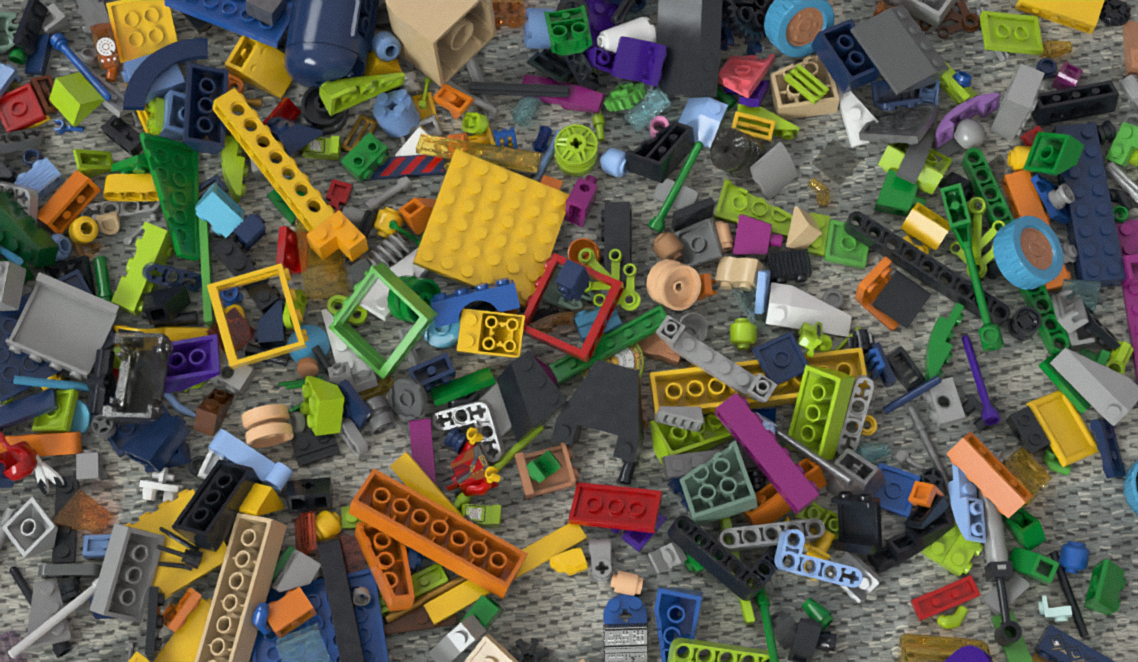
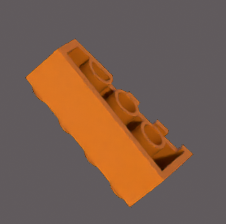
[354,522,415,612]

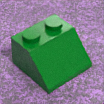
[1083,559,1126,616]

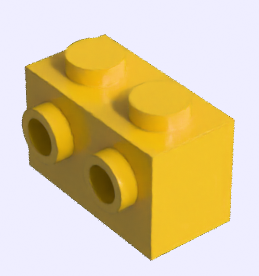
[901,202,951,251]

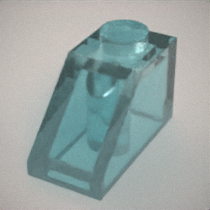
[624,87,671,132]

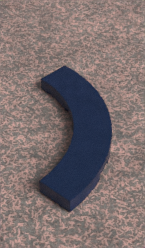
[123,38,208,111]

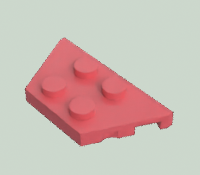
[718,54,775,98]

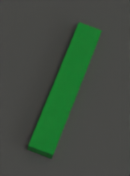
[549,305,667,385]

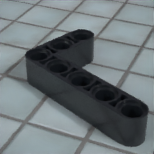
[668,515,786,601]

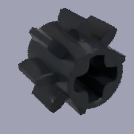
[848,329,875,354]

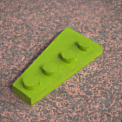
[714,178,793,239]

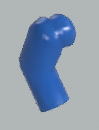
[252,602,272,635]

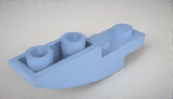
[948,463,986,543]

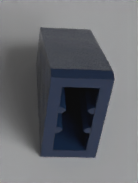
[121,414,191,472]

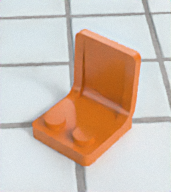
[855,256,900,331]

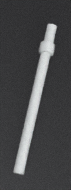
[8,577,99,658]

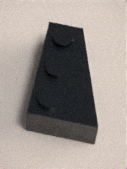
[625,121,695,183]

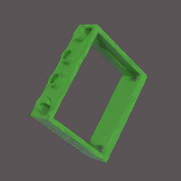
[328,262,438,379]

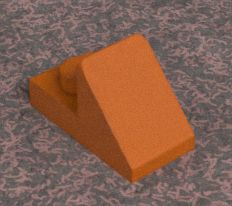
[432,84,474,120]

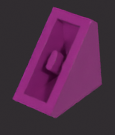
[1051,61,1083,90]

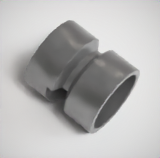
[365,395,397,435]

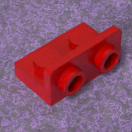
[276,226,309,274]

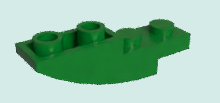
[925,302,964,381]

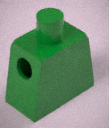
[874,169,927,217]
[460,595,505,637]

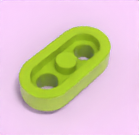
[146,97,165,135]
[462,112,489,135]
[283,289,307,330]
[327,295,368,326]

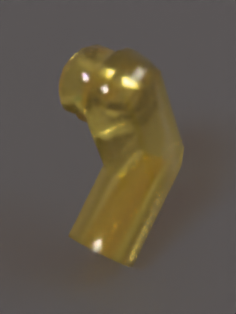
[808,177,830,206]

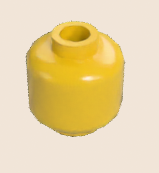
[1007,146,1031,173]
[373,207,403,239]
[68,216,99,245]
[309,511,342,542]

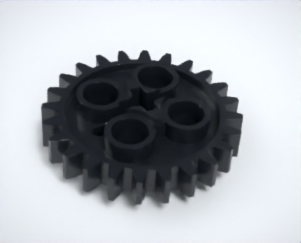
[722,0,771,43]

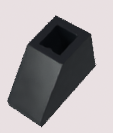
[143,284,191,325]

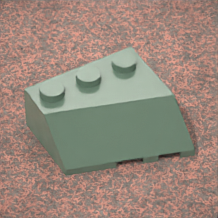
[679,440,758,526]

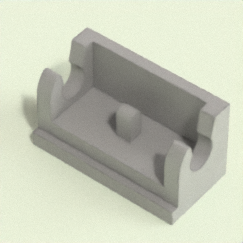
[1051,288,1089,334]
[397,324,434,367]

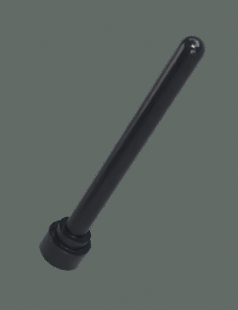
[9,566,73,658]

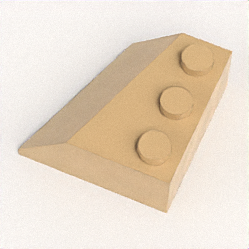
[770,55,840,120]

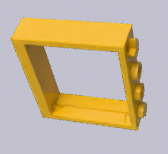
[207,263,309,369]

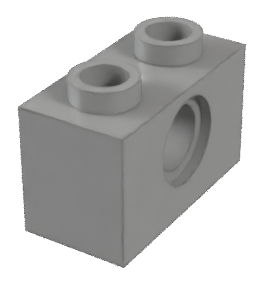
[208,350,256,395]
[923,377,966,428]

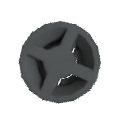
[91,414,117,439]

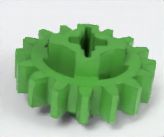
[603,82,647,112]

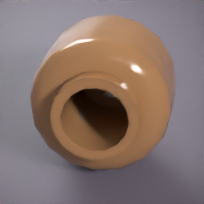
[653,232,684,261]

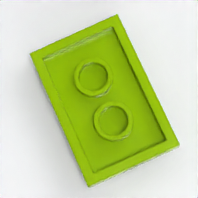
[980,11,1044,55]

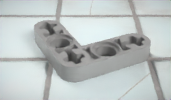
[0,181,38,226]
[432,400,505,462]

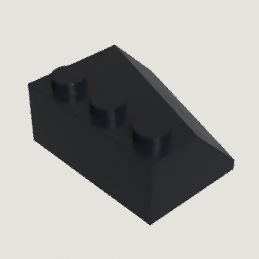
[496,350,568,443]

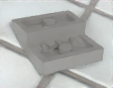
[750,142,798,201]

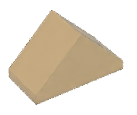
[786,207,822,250]

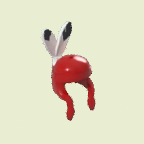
[0,431,64,495]

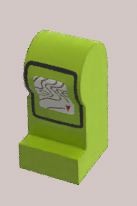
[302,136,342,160]
[461,504,502,528]

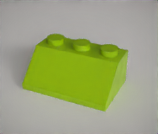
[878,142,953,195]

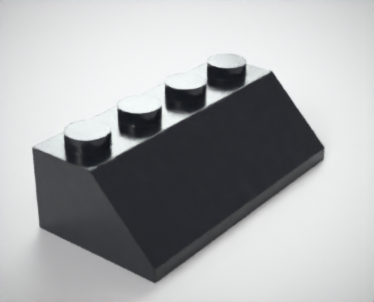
[172,459,262,552]

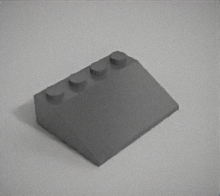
[850,5,949,95]

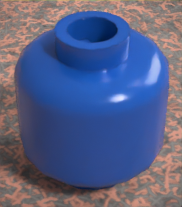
[1059,541,1090,574]

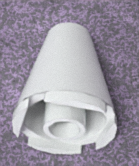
[597,17,656,53]

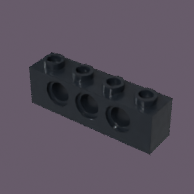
[1031,80,1119,126]

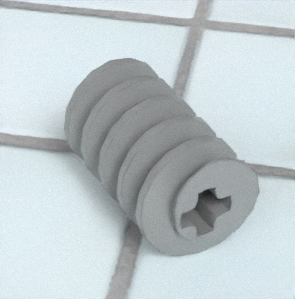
[364,231,410,268]

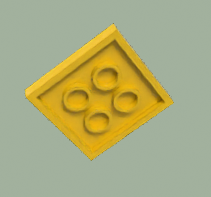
[106,0,178,64]

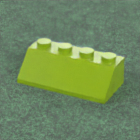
[786,365,855,460]

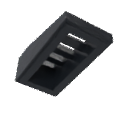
[886,346,926,392]
[904,495,949,529]

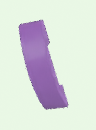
[935,93,1000,148]

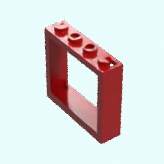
[520,253,625,363]

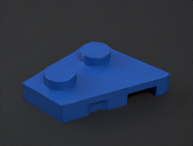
[1031,174,1070,225]

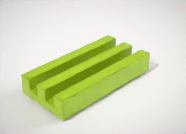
[784,64,829,104]

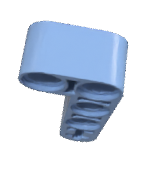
[208,429,293,494]
[774,529,863,588]

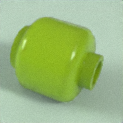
[729,318,757,350]

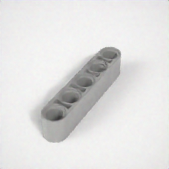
[716,518,825,552]

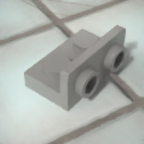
[827,552,882,604]

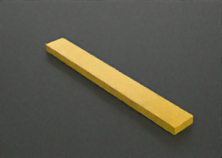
[424,523,587,625]

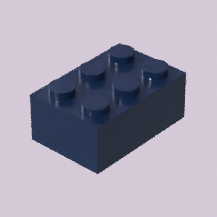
[811,19,880,94]

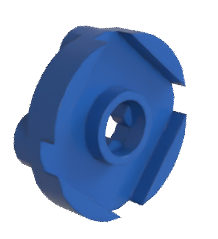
[603,594,647,628]

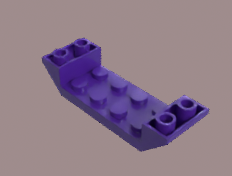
[584,0,623,73]

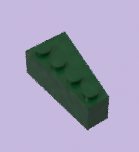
[0,191,59,268]

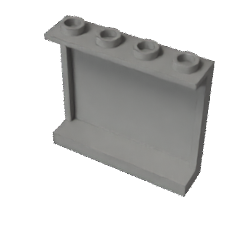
[5,272,120,380]

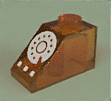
[90,22,121,70]

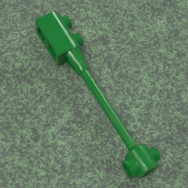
[940,183,1004,352]

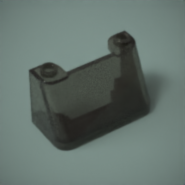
[102,332,173,425]

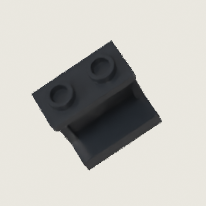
[831,491,883,555]

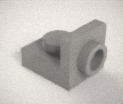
[648,542,687,574]

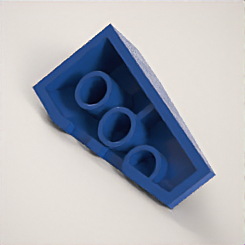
[654,587,703,662]

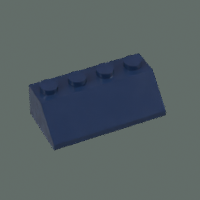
[183,63,229,155]

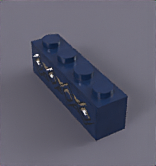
[1034,625,1115,662]

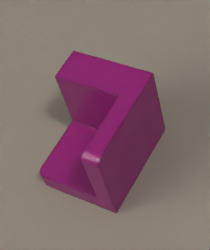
[1122,254,1138,286]

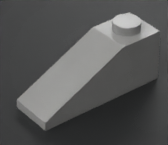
[429,614,486,662]

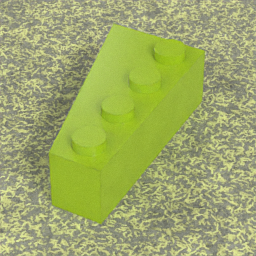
[111,222,175,317]

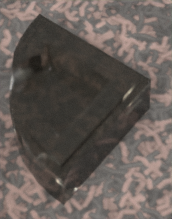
[988,154,1005,183]

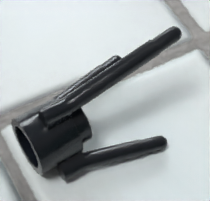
[156,527,204,571]

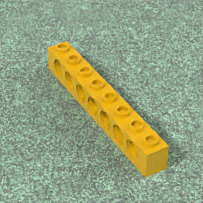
[212,88,335,232]

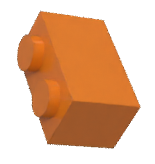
[267,586,317,639]

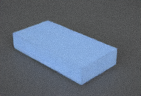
[754,269,771,314]

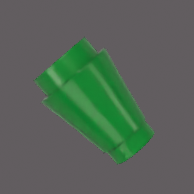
[802,597,834,631]

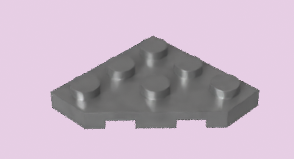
[859,104,940,145]

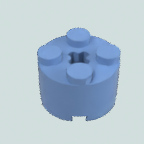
[524,8,556,49]
[373,89,420,138]

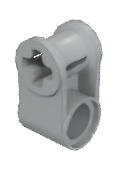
[589,538,612,582]

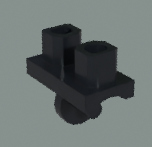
[962,393,999,432]

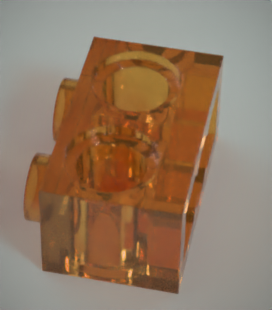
[492,0,524,28]

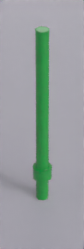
[756,585,779,662]

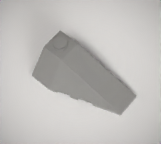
[1050,347,1138,426]

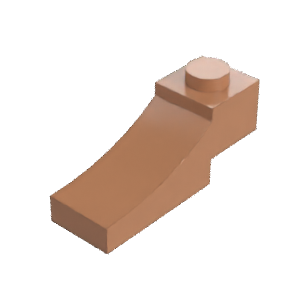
[637,334,682,366]

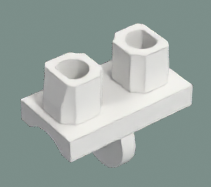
[139,467,184,502]

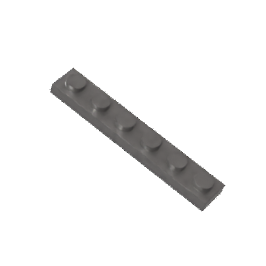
[661,442,786,479]

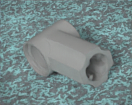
[1119,74,1138,114]

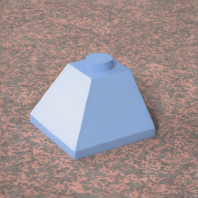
[678,97,728,149]

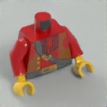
[443,428,500,496]

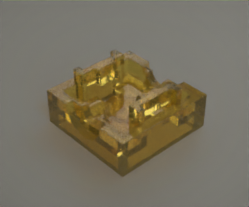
[1003,446,1052,508]

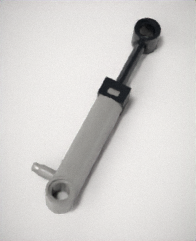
[976,486,1022,647]

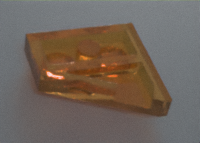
[52,489,114,534]

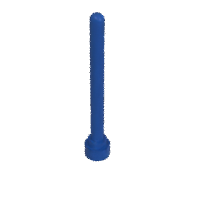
[49,33,111,100]

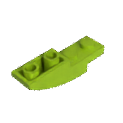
[220,134,248,203]

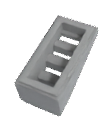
[654,406,703,431]

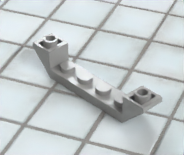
[656,315,778,403]

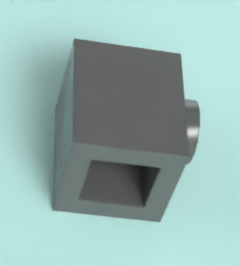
[342,255,371,286]

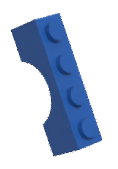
[430,278,520,327]

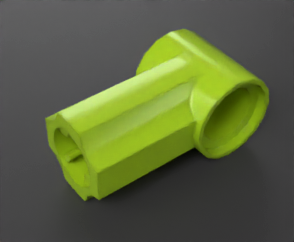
[1106,341,1134,374]

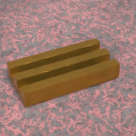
[341,114,379,152]

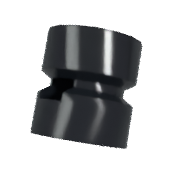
[1008,306,1042,341]

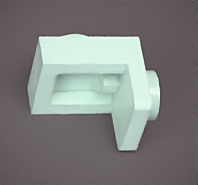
[1038,595,1072,623]

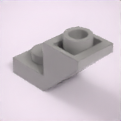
[328,361,378,392]

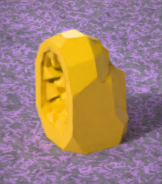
[549,547,588,576]

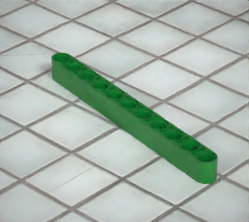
[961,148,1070,357]

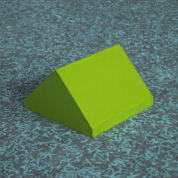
[49,72,105,127]

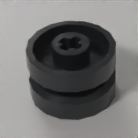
[301,86,349,135]

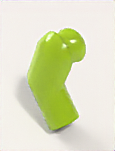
[937,605,969,629]

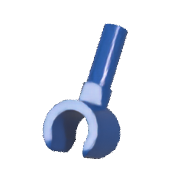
[53,119,84,134]

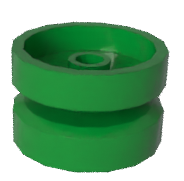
[387,275,441,323]

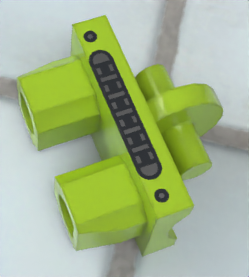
[798,321,832,358]

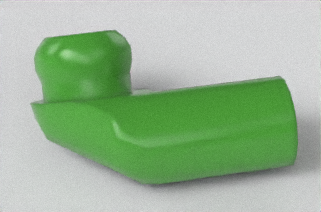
[1043,448,1071,476]

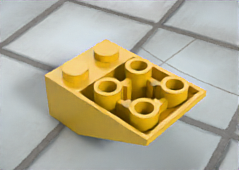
[225,35,293,100]
[457,308,525,358]

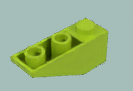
[736,104,799,140]

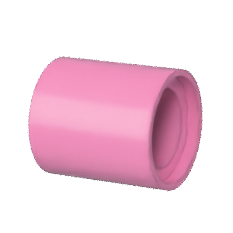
[649,116,669,138]

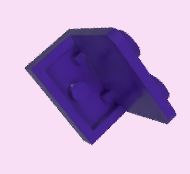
[612,36,667,87]

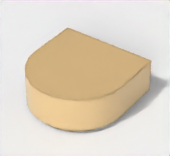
[96,211,121,235]

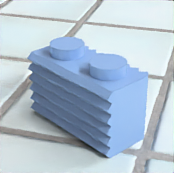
[14,157,65,202]

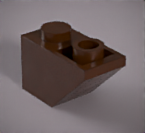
[193,388,234,436]

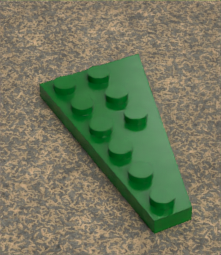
[139,132,200,262]

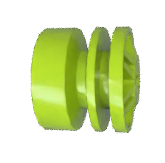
[554,124,598,177]

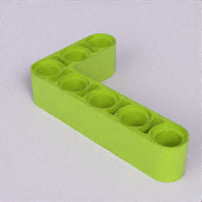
[667,638,780,662]

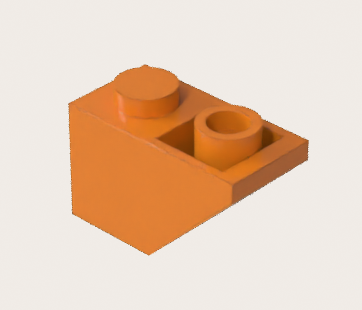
[398,197,436,236]

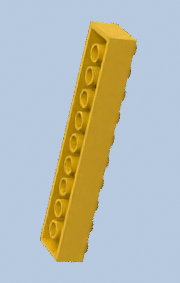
[649,348,869,420]

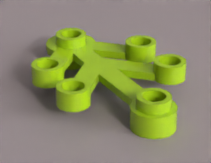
[950,197,1005,279]
[578,248,641,311]

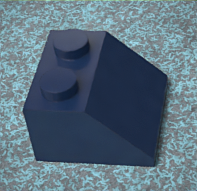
[266,116,323,156]

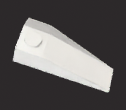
[765,282,852,337]

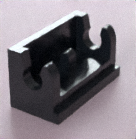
[100,115,143,157]

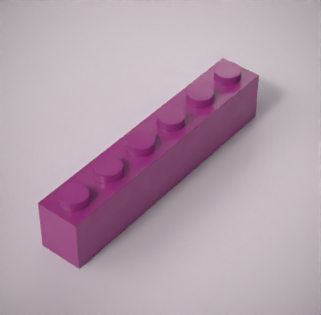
[715,393,819,515]

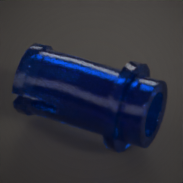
[532,126,553,153]

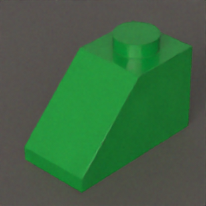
[1002,507,1046,551]

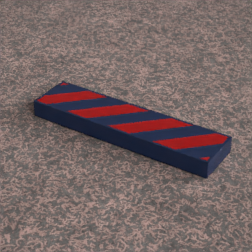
[364,153,445,181]

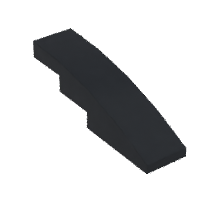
[867,512,955,574]

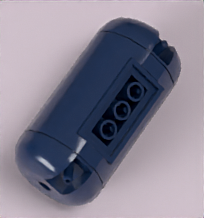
[284,0,379,88]

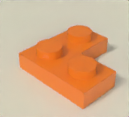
[161,587,202,632]

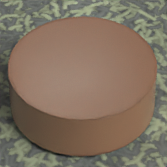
[297,357,319,378]

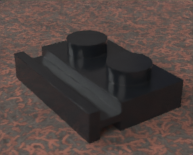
[291,430,340,467]

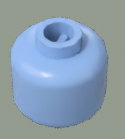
[600,148,629,177]

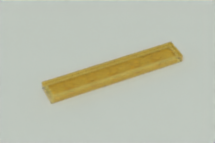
[416,134,542,173]

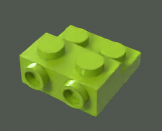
[921,523,984,577]

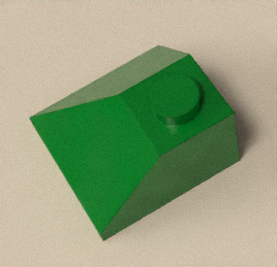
[1023,131,1084,175]

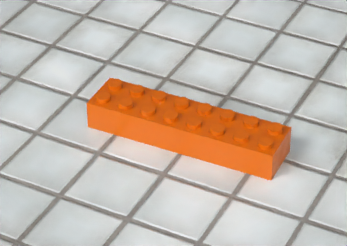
[349,468,528,599]

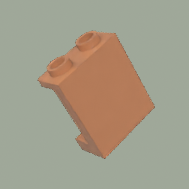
[515,442,579,499]

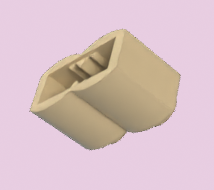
[715,257,764,292]

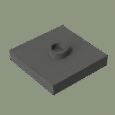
[675,217,724,269]

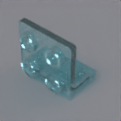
[276,623,332,662]

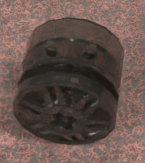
[710,128,765,179]

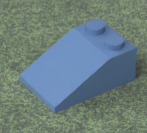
[157,90,226,141]

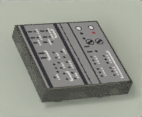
[603,623,648,662]

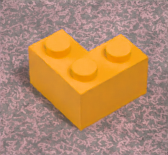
[306,210,369,262]

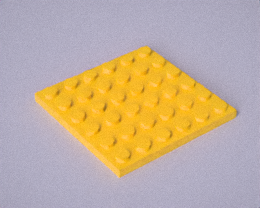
[412,149,570,308]

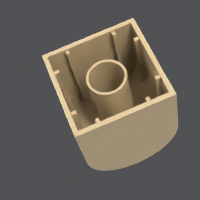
[385,0,497,87]

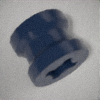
[444,427,469,454]

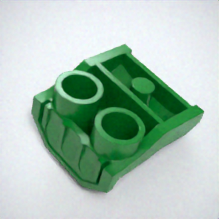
[544,5,592,56]

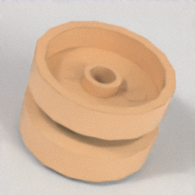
[646,259,701,310]
[241,404,294,448]

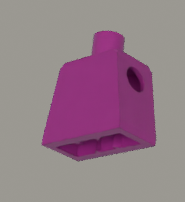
[564,175,598,228]
[733,214,783,254]

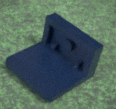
[871,80,923,111]

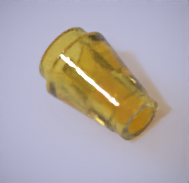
[1041,40,1072,59]

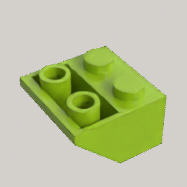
[300,376,344,436]

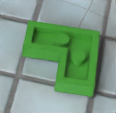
[1105,122,1138,168]

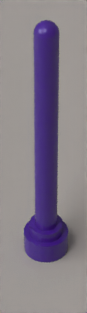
[962,335,1001,426]

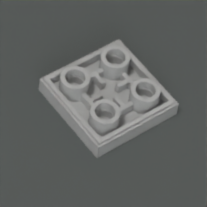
[473,383,512,438]

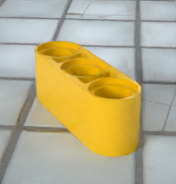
[103,174,159,202]

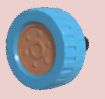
[764,0,834,57]
[986,216,1064,290]

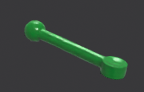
[389,220,421,247]

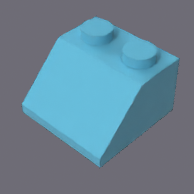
[195,182,245,238]

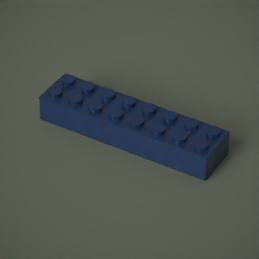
[1051,122,1126,290]

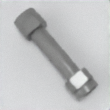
[365,176,412,212]

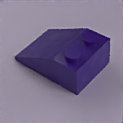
[154,334,221,393]

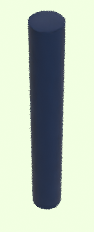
[882,375,942,415]

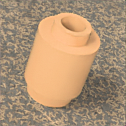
[715,221,734,253]
[610,570,643,596]

